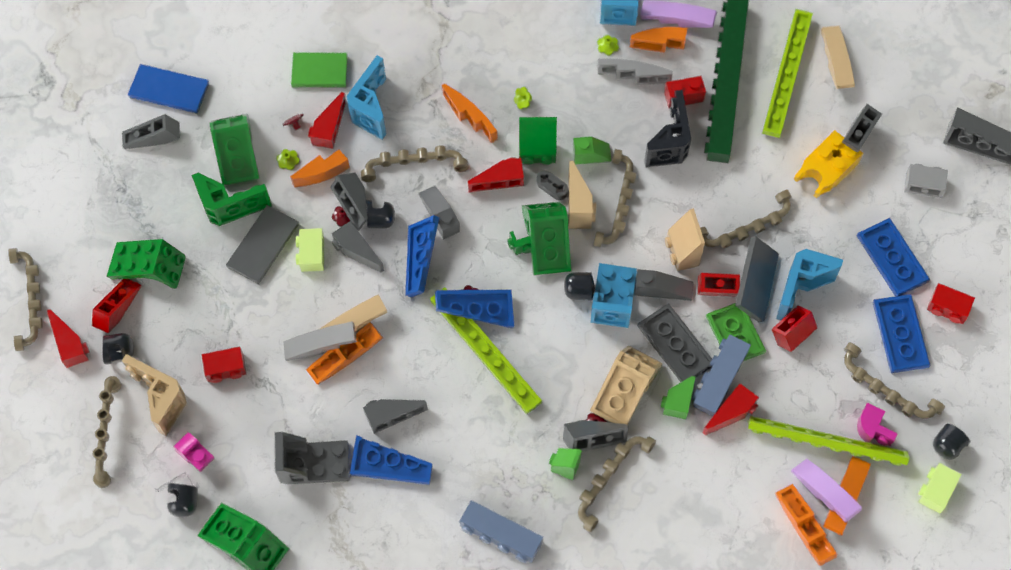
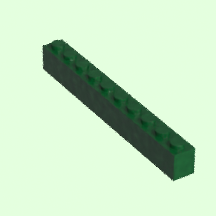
[704,0,749,163]

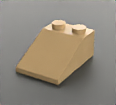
[568,161,596,229]
[665,208,705,271]

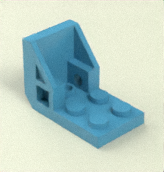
[600,0,638,26]
[346,55,386,140]
[776,249,843,320]
[590,263,637,328]

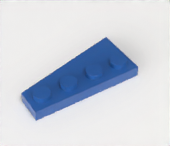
[405,215,440,298]
[435,289,514,329]
[350,435,433,485]

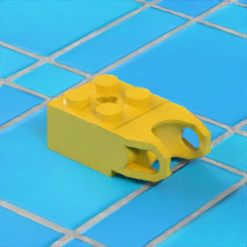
[794,130,863,198]

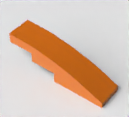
[442,83,498,143]
[306,322,383,385]
[823,456,871,535]
[775,484,837,566]

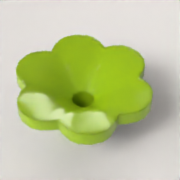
[597,35,619,55]
[514,87,532,109]
[276,149,300,170]

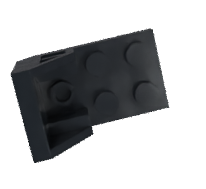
[644,90,691,167]

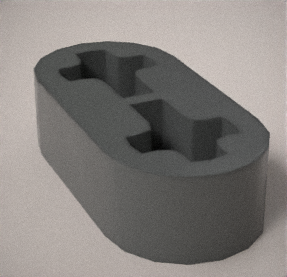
[537,171,568,200]

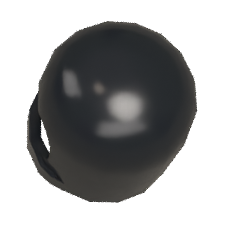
[366,200,395,229]
[564,272,595,301]
[102,333,134,365]
[933,423,971,460]
[167,483,198,517]

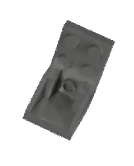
[275,432,349,485]

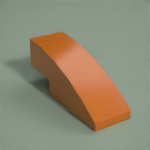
[630,27,687,53]
[290,149,350,187]

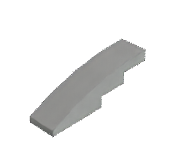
[597,59,673,85]
[283,321,357,361]

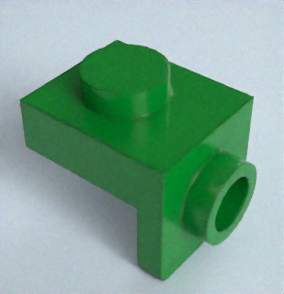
[507,231,531,255]

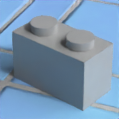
[904,164,948,198]

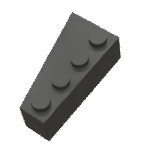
[943,107,1011,165]

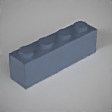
[692,334,751,417]
[459,500,543,563]

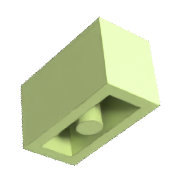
[296,228,324,272]
[918,463,962,513]

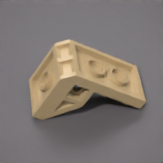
[590,346,663,425]
[122,354,187,436]

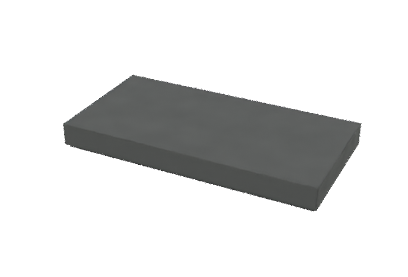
[226,205,299,284]
[735,236,779,322]
[637,303,712,382]

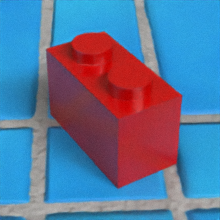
[664,75,706,108]
[697,273,740,297]
[927,283,975,324]
[772,305,818,352]
[201,346,247,383]

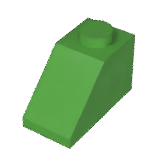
[573,136,611,165]
[661,376,695,420]
[549,448,582,480]

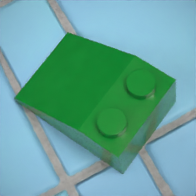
[519,117,557,165]

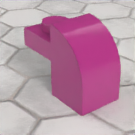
[857,403,897,446]
[173,432,215,472]

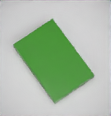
[291,52,348,87]
[706,303,766,362]

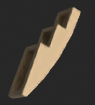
[821,26,855,89]
[320,294,388,332]

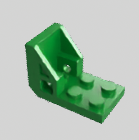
[209,113,260,185]
[191,172,272,226]
[522,202,571,275]
[197,503,290,570]

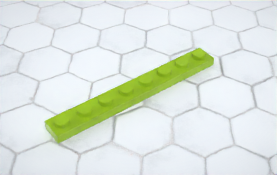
[762,9,813,138]
[430,287,542,415]
[748,415,909,466]

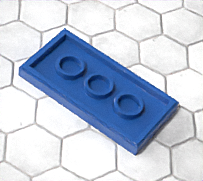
[128,64,209,114]
[856,218,930,296]
[872,294,930,373]

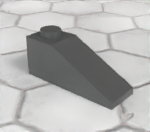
[842,104,882,153]
[122,114,180,149]
[330,173,368,231]
[418,186,460,240]
[331,221,384,273]
[635,269,693,301]
[363,399,428,434]
[563,420,629,452]

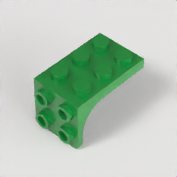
[107,239,186,289]

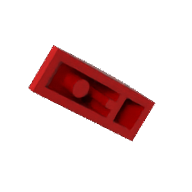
[308,92,347,149]
[468,157,524,192]
[92,279,141,334]
[47,309,90,368]
[703,383,759,435]

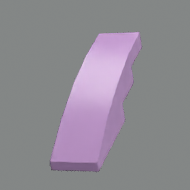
[640,1,717,28]
[791,459,862,522]

